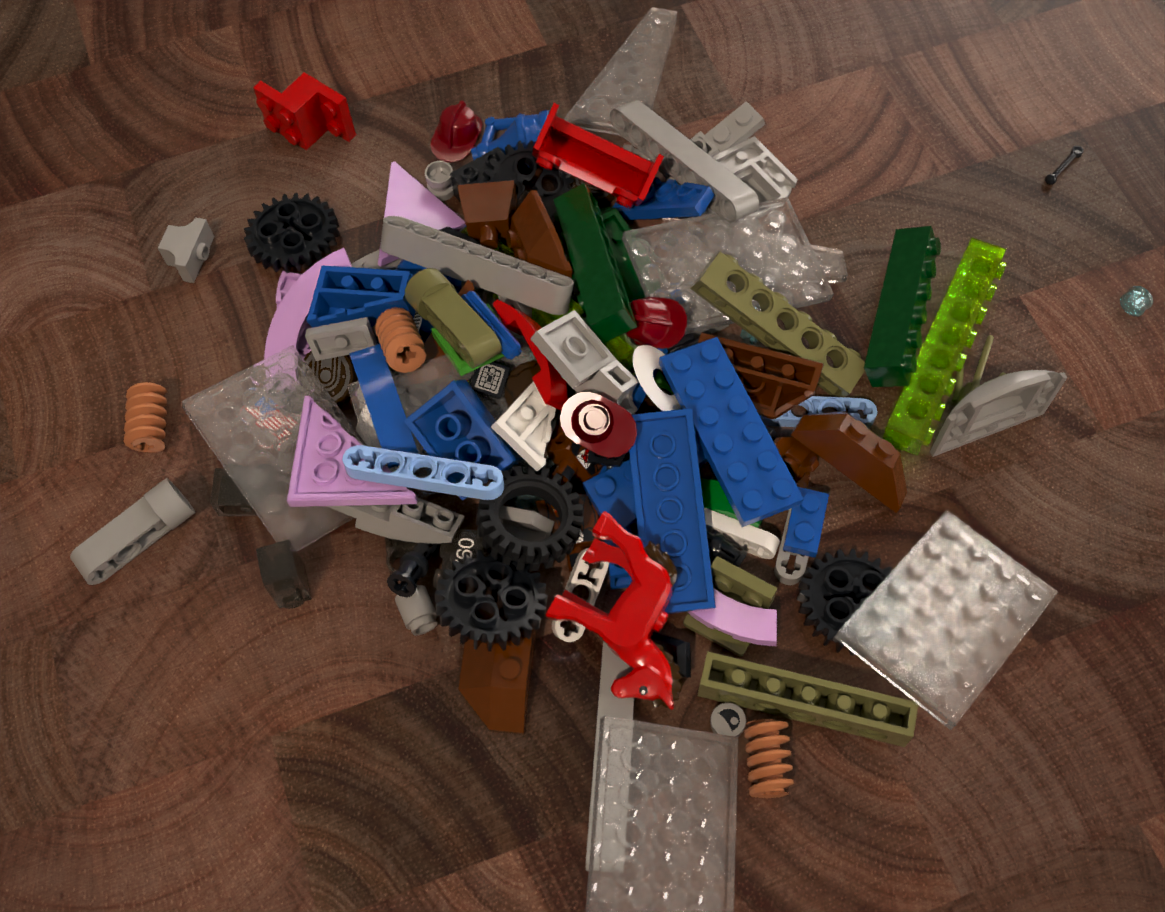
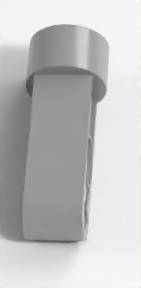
[70,478,196,585]

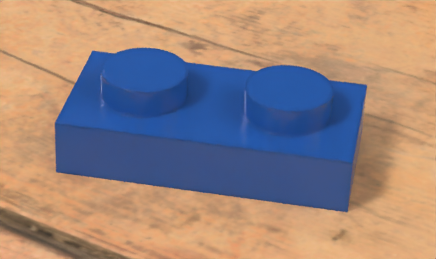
[783,487,829,558]

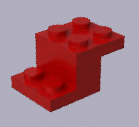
[253,72,356,151]

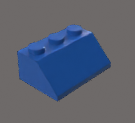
[404,380,523,501]

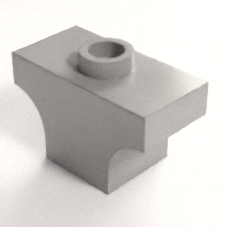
[158,217,214,283]
[574,359,639,415]

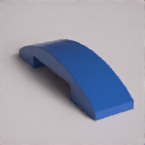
[349,344,419,468]

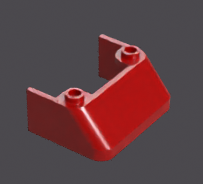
[532,103,664,209]

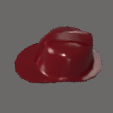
[430,100,483,163]
[625,297,687,349]
[560,392,637,458]

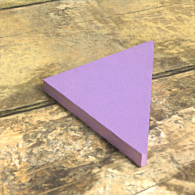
[378,161,466,267]
[287,396,417,507]

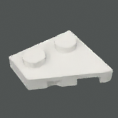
[491,382,556,471]

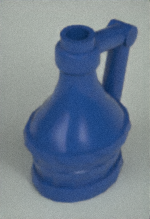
[471,110,550,167]

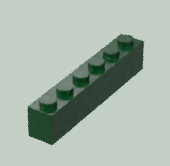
[553,183,637,344]
[864,226,941,387]

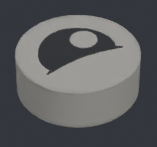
[710,703,746,740]

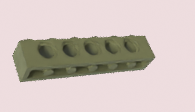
[690,251,865,397]
[697,651,919,747]

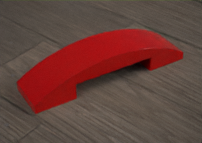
[492,299,568,410]

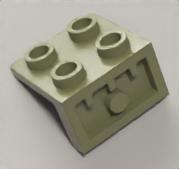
[683,556,778,657]

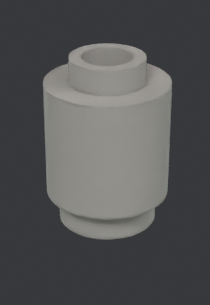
[394,584,438,636]

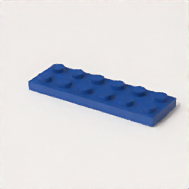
[659,337,804,527]
[629,408,716,614]

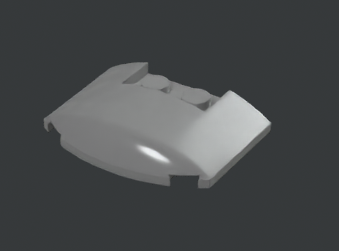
[666,136,798,229]
[930,370,1067,457]

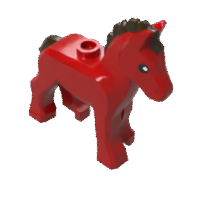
[546,511,682,710]

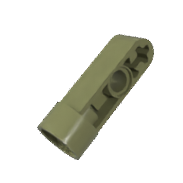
[405,268,502,368]

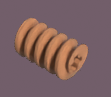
[375,307,427,373]
[123,382,167,453]
[744,719,794,798]

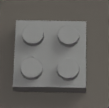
[530,310,616,389]

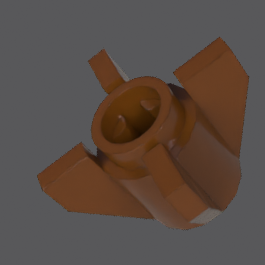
[773,437,819,489]

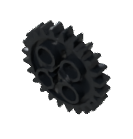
[482,140,574,217]
[244,193,340,273]
[797,549,909,656]
[435,550,548,652]

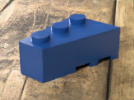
[306,265,416,328]

